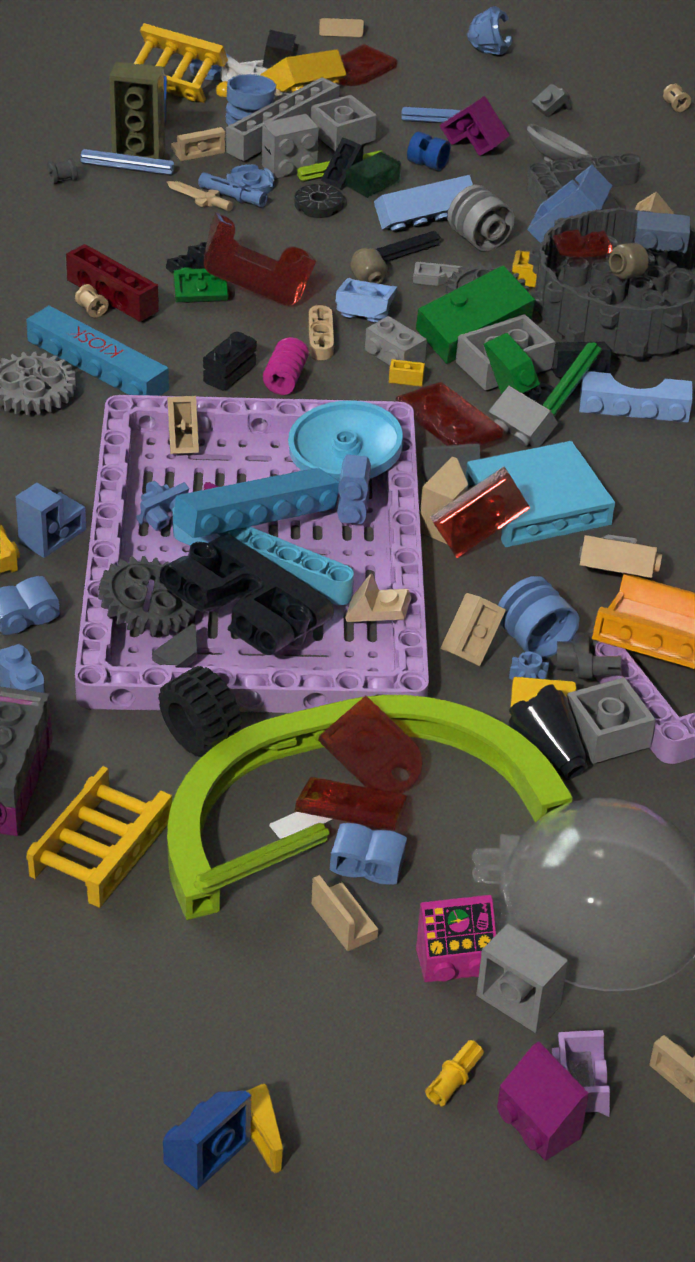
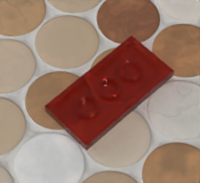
[396,382,503,446]

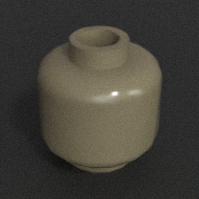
[609,243,649,279]
[350,248,388,284]

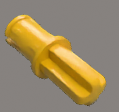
[425,1040,484,1106]

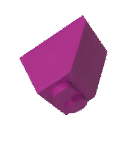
[497,1041,589,1161]

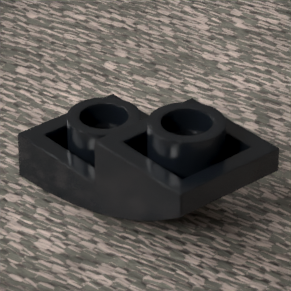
[166,242,224,274]

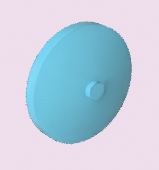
[288,401,403,481]

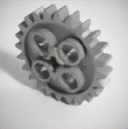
[0,351,76,415]

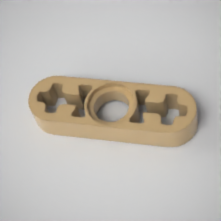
[308,305,334,360]

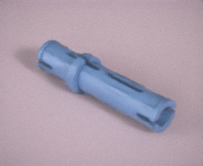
[198,172,268,208]

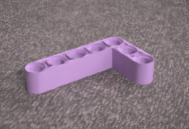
[594,641,695,764]

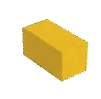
[389,359,425,386]

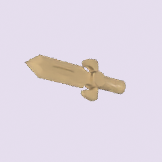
[167,181,233,211]

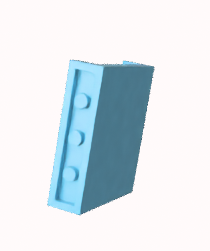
[466,441,615,547]

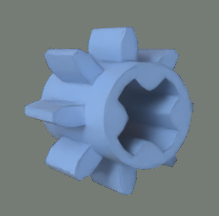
[509,651,549,680]

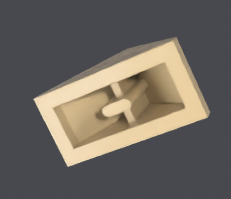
[167,396,199,454]

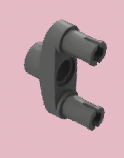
[557,633,621,679]

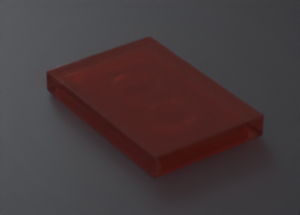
[429,467,530,558]
[295,777,407,831]

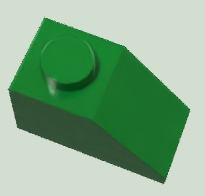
[483,333,540,394]

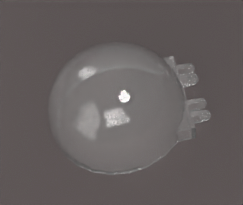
[472,797,695,991]

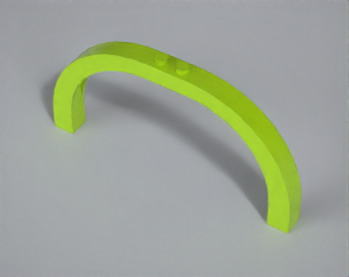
[167,695,573,920]

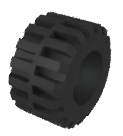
[158,666,242,757]

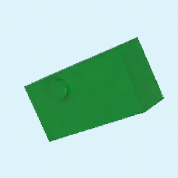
[416,265,535,364]

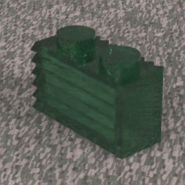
[346,151,401,198]

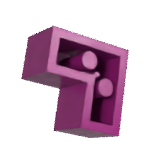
[439,95,510,156]

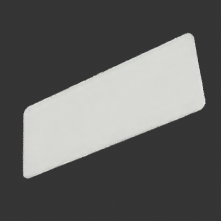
[269,801,337,839]

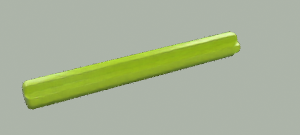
[194,823,330,895]

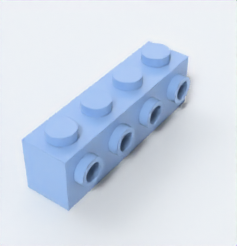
[374,175,473,231]

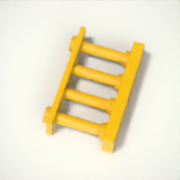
[134,23,228,103]
[26,766,172,908]

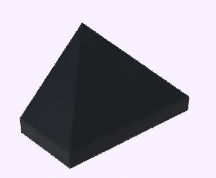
[321,137,364,190]

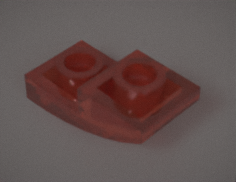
[553,229,612,257]

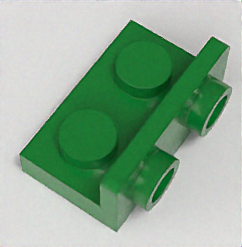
[173,267,228,302]

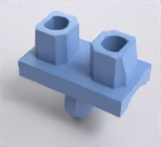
[136,481,190,531]

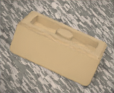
[319,18,363,37]

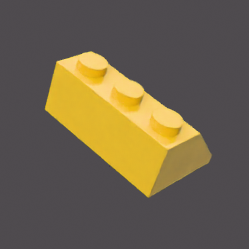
[260,49,346,93]

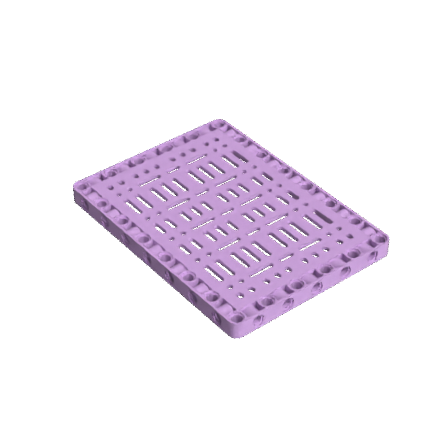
[75,395,429,713]

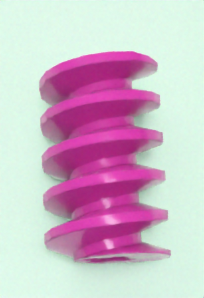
[263,337,309,395]

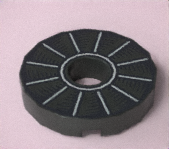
[294,184,343,218]

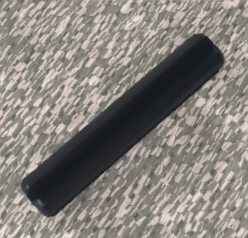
[376,231,440,262]

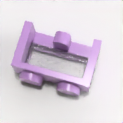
[552,1030,610,1117]

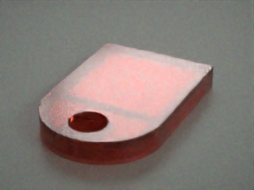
[339,44,397,86]
[318,695,422,796]

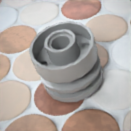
[447,184,515,251]

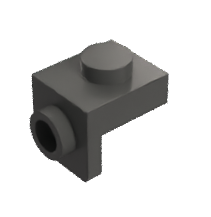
[531,83,572,117]

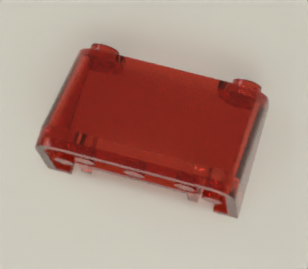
[203,212,316,305]

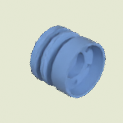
[226,74,276,126]
[498,576,580,659]

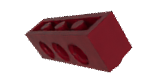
[66,244,159,322]

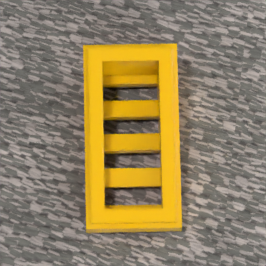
[512,250,536,287]
[246,1084,283,1174]

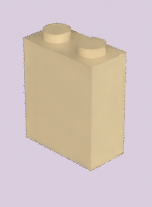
[580,535,662,578]

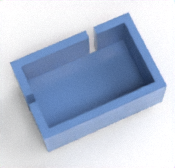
[527,165,612,243]

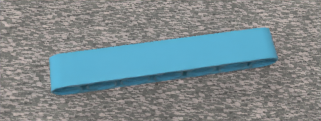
[173,507,354,605]

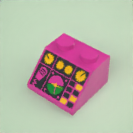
[416,895,496,982]

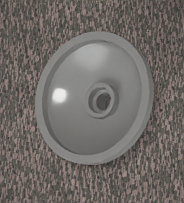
[527,124,592,161]

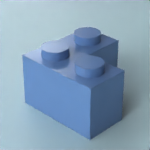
[15,483,86,558]

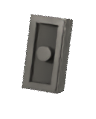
[421,444,480,482]

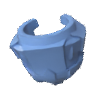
[467,6,512,55]

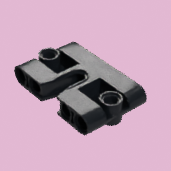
[160,534,334,655]

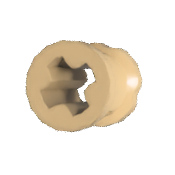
[663,84,691,112]
[75,284,109,318]

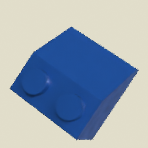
[163,1091,251,1190]

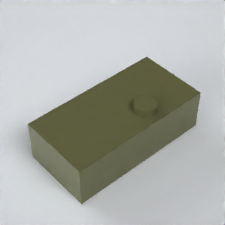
[109,62,165,159]

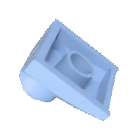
[335,278,397,322]

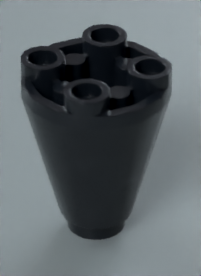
[508,684,587,780]

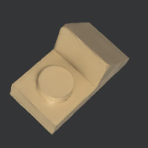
[345,574,411,622]
[649,1035,695,1103]

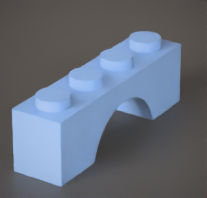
[579,371,692,423]

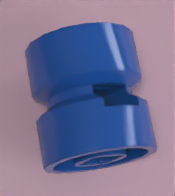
[407,132,451,171]

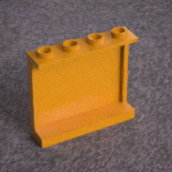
[592,573,695,669]

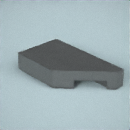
[152,623,197,668]

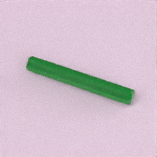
[542,342,601,416]

